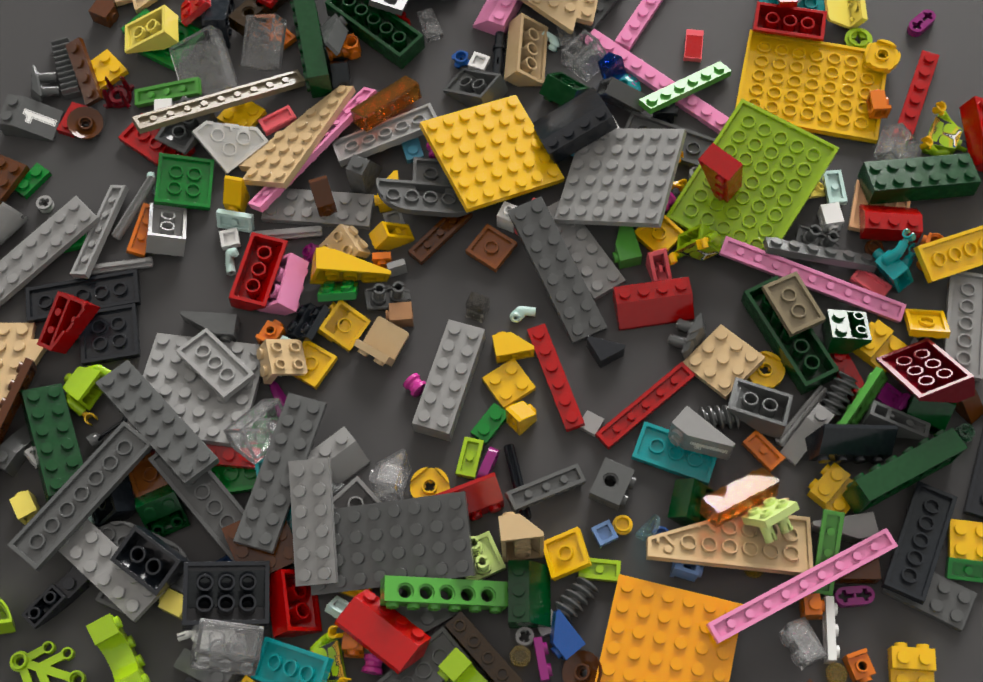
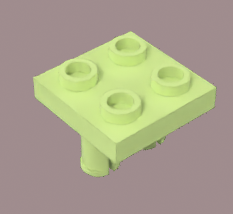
[741,497,800,543]
[465,531,506,580]

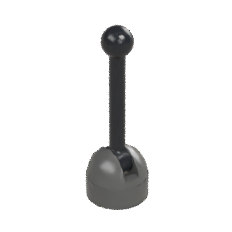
[85,417,127,450]

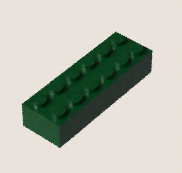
[290,0,333,98]
[325,0,425,69]
[858,153,982,205]
[741,276,840,395]
[21,383,83,503]
[842,428,968,514]

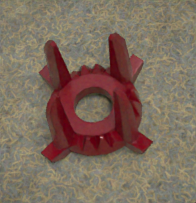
[102,76,134,109]

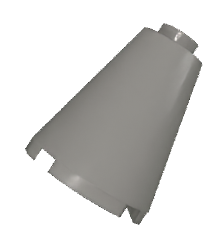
[0,202,29,246]

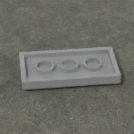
[176,328,256,401]

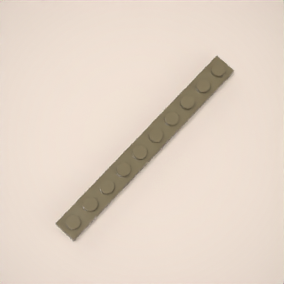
[132,69,305,134]

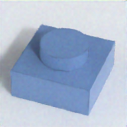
[591,519,618,548]

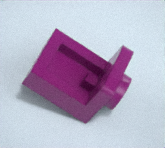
[875,382,911,411]

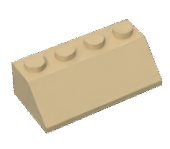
[504,13,548,87]
[498,512,544,562]

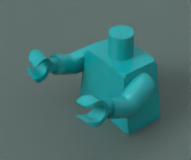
[872,229,916,293]

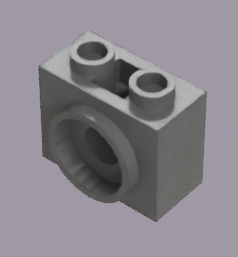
[589,457,637,511]

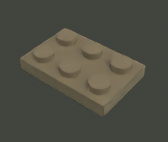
[761,271,826,337]

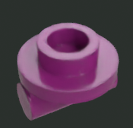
[302,243,319,264]

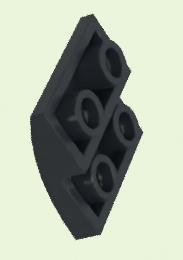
[285,303,330,341]

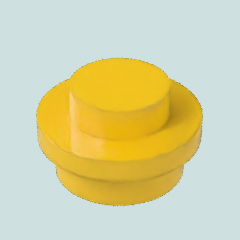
[612,515,633,535]

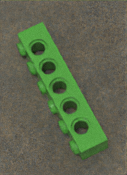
[380,575,508,614]

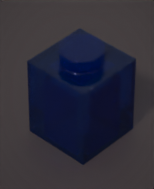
[598,52,627,80]

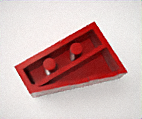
[698,143,743,203]
[37,291,101,354]

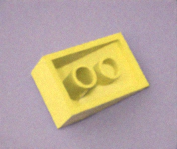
[125,5,179,54]

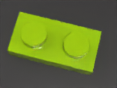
[455,437,484,480]
[578,558,621,583]

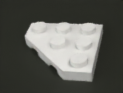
[192,120,269,174]

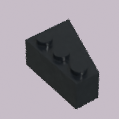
[202,0,235,49]

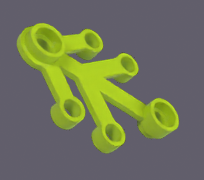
[9,641,87,682]

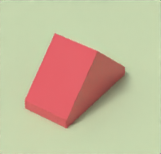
[645,248,672,281]

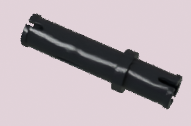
[492,31,506,75]

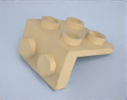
[319,224,372,258]
[354,316,409,367]
[256,339,308,384]

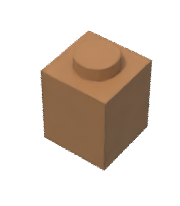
[385,301,414,328]

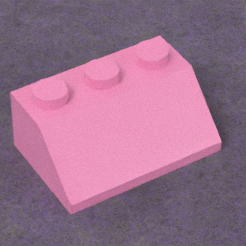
[473,0,523,36]
[257,253,309,316]

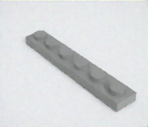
[70,185,129,279]

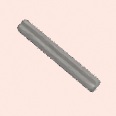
[111,176,156,240]
[249,226,323,240]
[90,257,154,276]
[775,385,828,447]

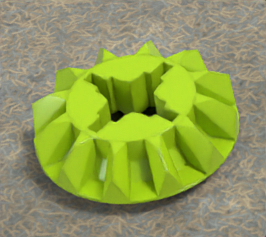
[844,28,873,49]

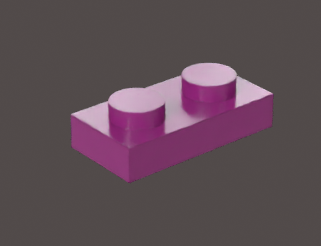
[533,636,553,682]

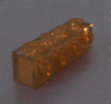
[350,75,422,132]
[700,467,780,528]

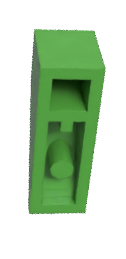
[612,226,642,269]

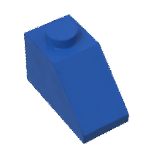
[550,609,586,660]

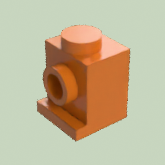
[866,89,892,119]
[255,319,286,345]
[798,593,825,620]
[341,632,365,659]
[842,648,876,682]

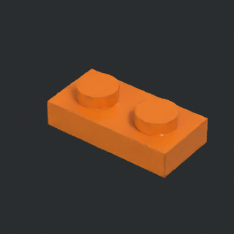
[742,430,785,472]

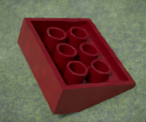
[876,338,975,403]

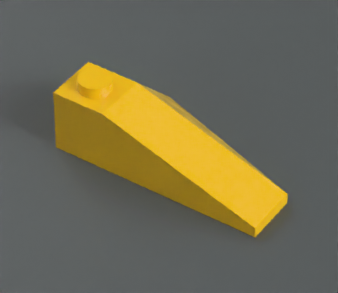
[310,246,391,285]

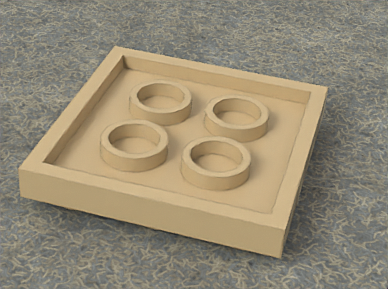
[683,324,766,400]

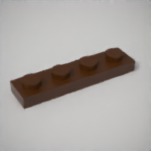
[65,37,104,106]
[408,213,473,265]

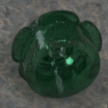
[955,423,975,443]

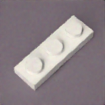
[822,596,840,664]

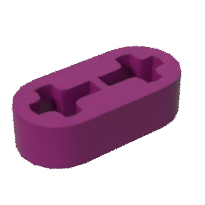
[907,9,936,37]
[476,447,500,479]
[833,585,875,608]

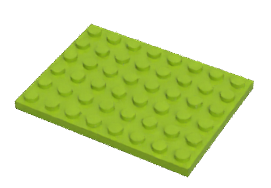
[666,99,839,250]

